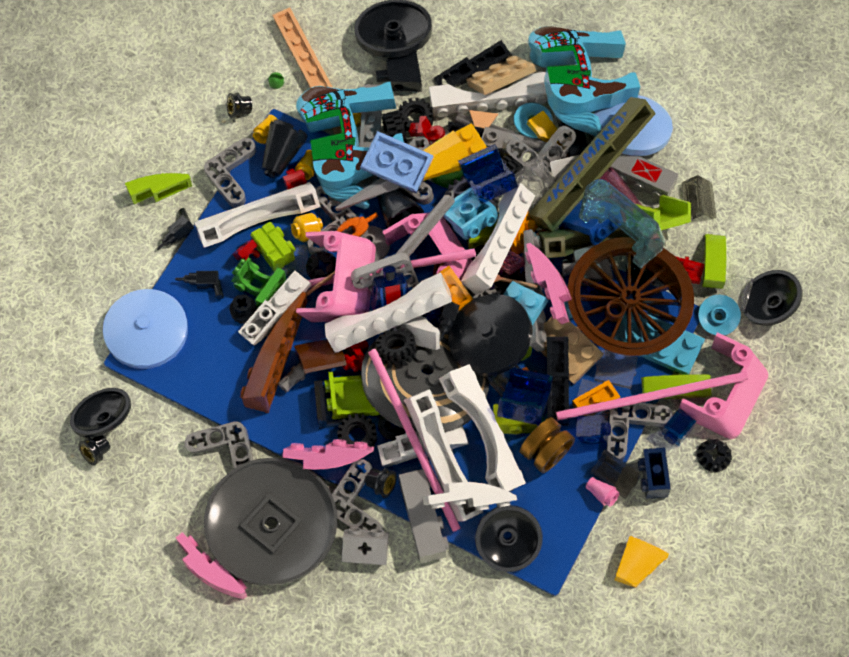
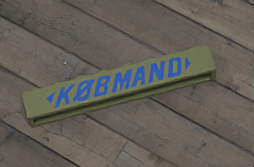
[528,97,656,232]

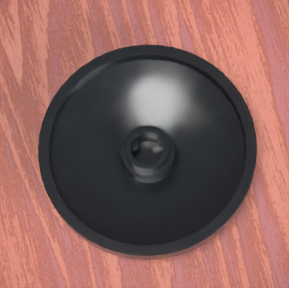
[354,0,432,58]
[448,294,533,376]

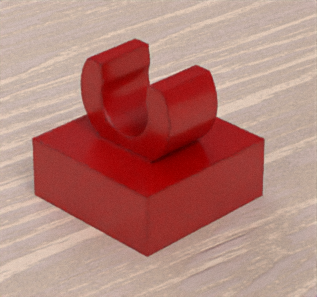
[283,168,307,190]
[232,239,260,261]

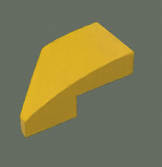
[527,111,562,145]

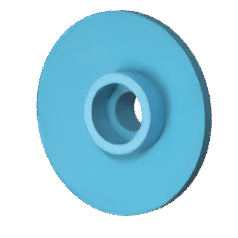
[514,103,553,138]
[698,294,741,336]

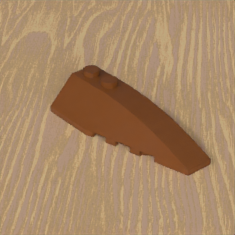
[240,292,308,413]

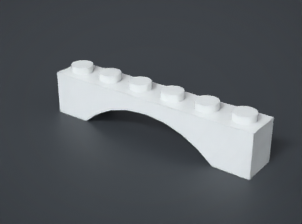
[429,72,548,117]
[194,182,321,247]
[461,183,535,294]
[325,273,452,353]
[439,364,525,492]
[404,389,483,521]

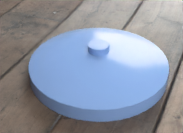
[594,95,673,156]
[103,289,188,369]

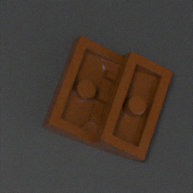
[294,339,346,373]

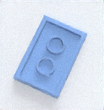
[360,131,434,193]

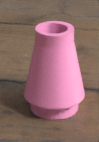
[586,477,619,507]

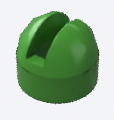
[268,72,284,89]

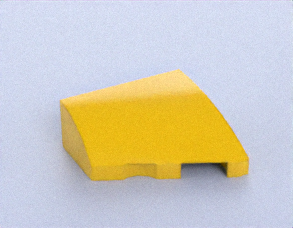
[615,536,669,588]

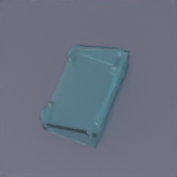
[579,179,665,268]

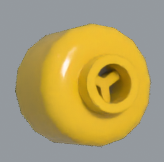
[291,213,323,242]

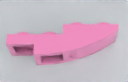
[525,243,572,325]
[283,439,374,470]
[176,532,247,599]

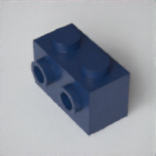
[638,447,671,499]

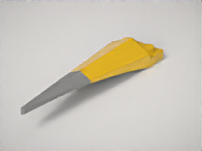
[335,123,492,211]

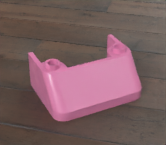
[382,213,472,284]
[296,231,376,322]
[677,332,768,439]

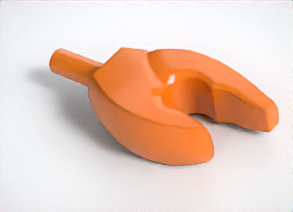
[336,212,378,237]

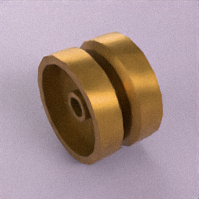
[520,417,575,473]

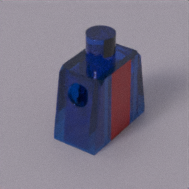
[370,266,409,311]

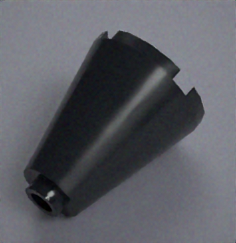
[261,120,308,178]
[376,189,424,236]

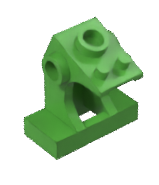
[231,257,286,309]

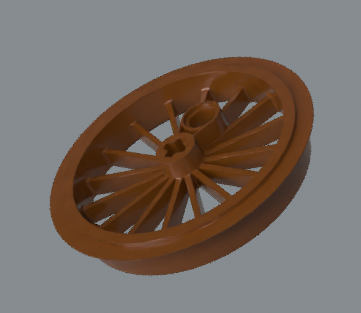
[567,237,694,356]

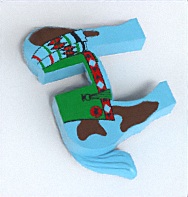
[528,26,641,137]
[296,82,404,209]

